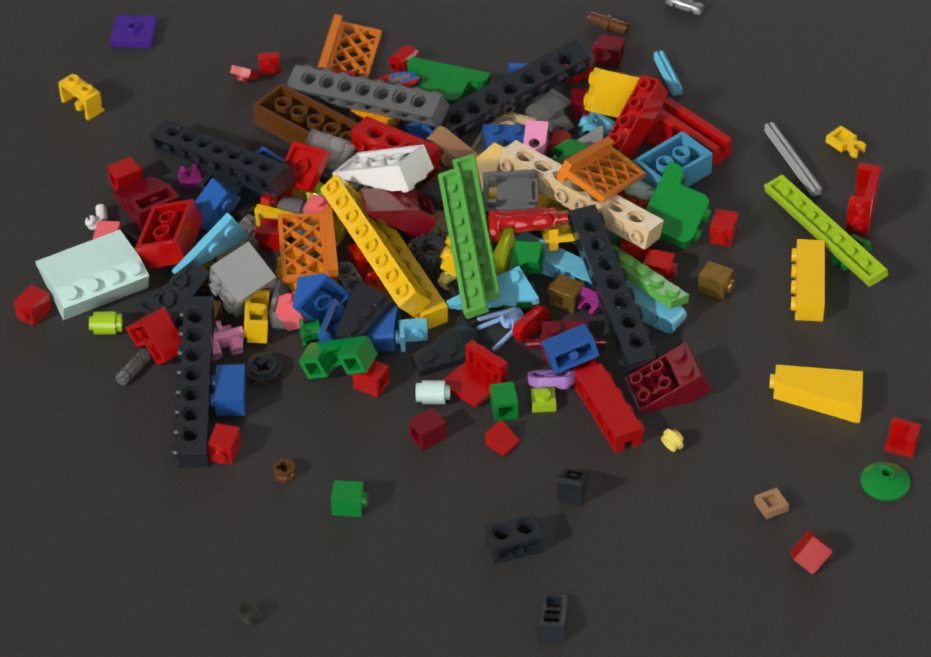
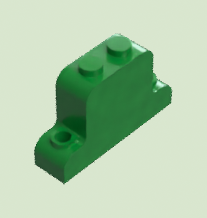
[407,57,491,106]
[646,161,712,249]

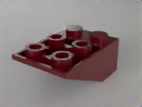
[112,176,180,232]
[360,189,438,238]
[625,342,713,413]

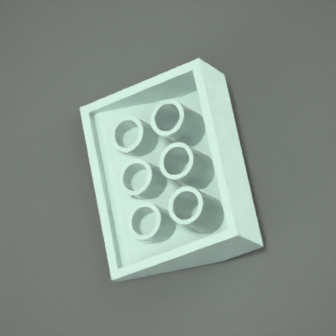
[36,230,149,320]

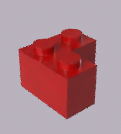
[125,308,182,365]

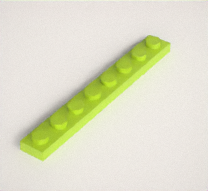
[764,175,888,287]

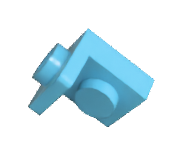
[578,112,615,139]
[394,318,428,352]

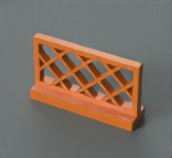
[317,14,382,78]
[556,137,646,203]
[278,206,338,283]

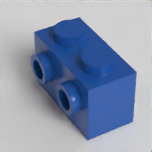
[195,178,241,231]
[541,323,599,374]
[210,364,247,417]

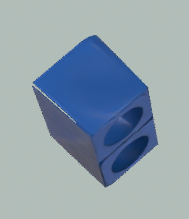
[367,304,401,352]

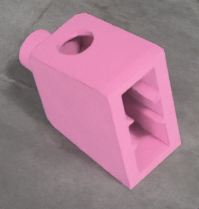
[523,120,549,157]

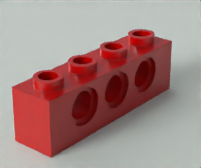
[351,116,441,178]

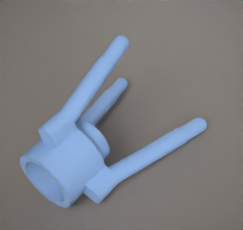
[476,306,524,352]

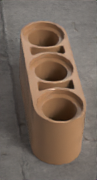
[425,126,479,170]

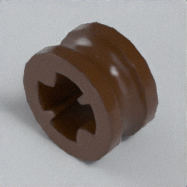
[273,458,296,483]

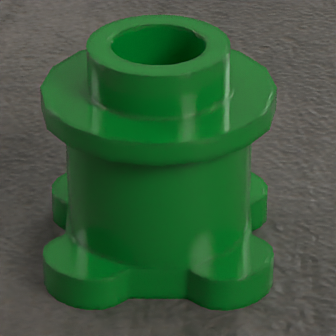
[299,319,322,347]

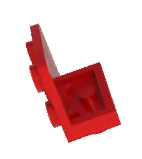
[443,340,508,407]

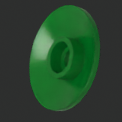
[860,462,911,501]

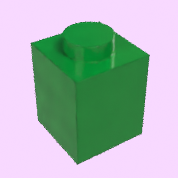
[490,382,518,422]
[331,480,369,517]

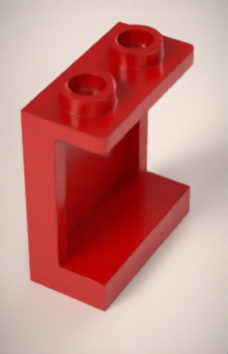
[846,163,882,235]

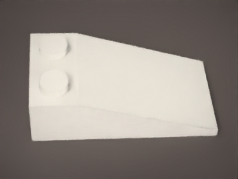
[332,144,434,192]

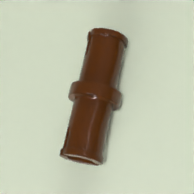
[587,10,630,36]

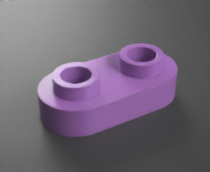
[528,369,575,389]

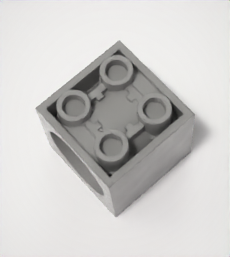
[208,241,276,318]

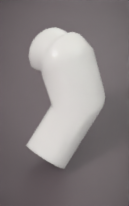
[85,204,108,230]

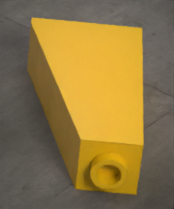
[769,365,863,423]

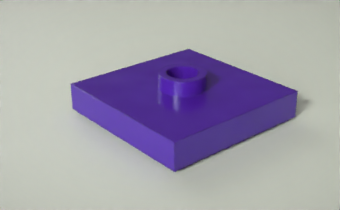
[110,15,158,48]

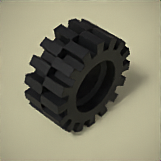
[411,232,447,274]

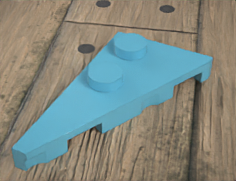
[172,213,249,274]
[446,266,540,310]

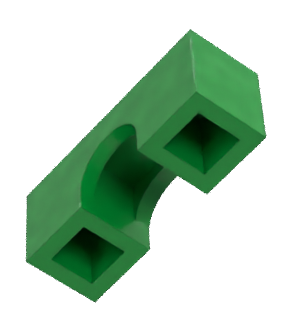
[504,241,546,314]
[298,336,378,379]

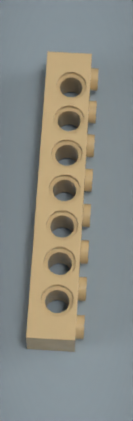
[497,140,664,250]

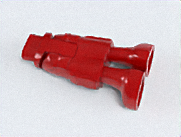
[489,207,568,243]

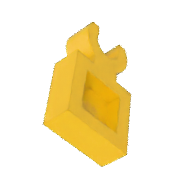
[826,126,866,158]

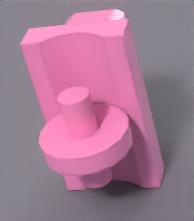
[213,320,244,360]

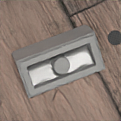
[269,279,292,329]

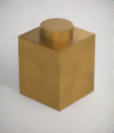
[698,261,735,300]
[547,274,585,314]

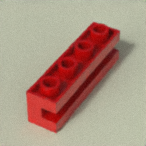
[608,75,668,161]
[657,97,732,167]
[575,363,645,453]

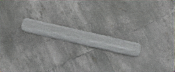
[764,122,822,197]

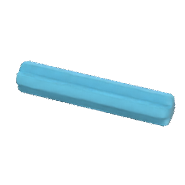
[654,50,683,96]

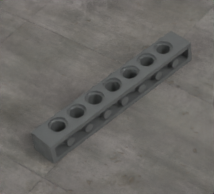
[286,65,449,127]

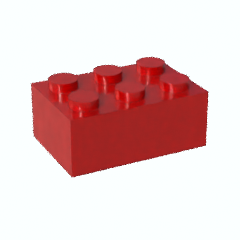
[135,199,203,269]

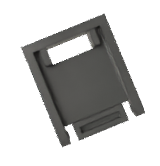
[483,169,539,217]

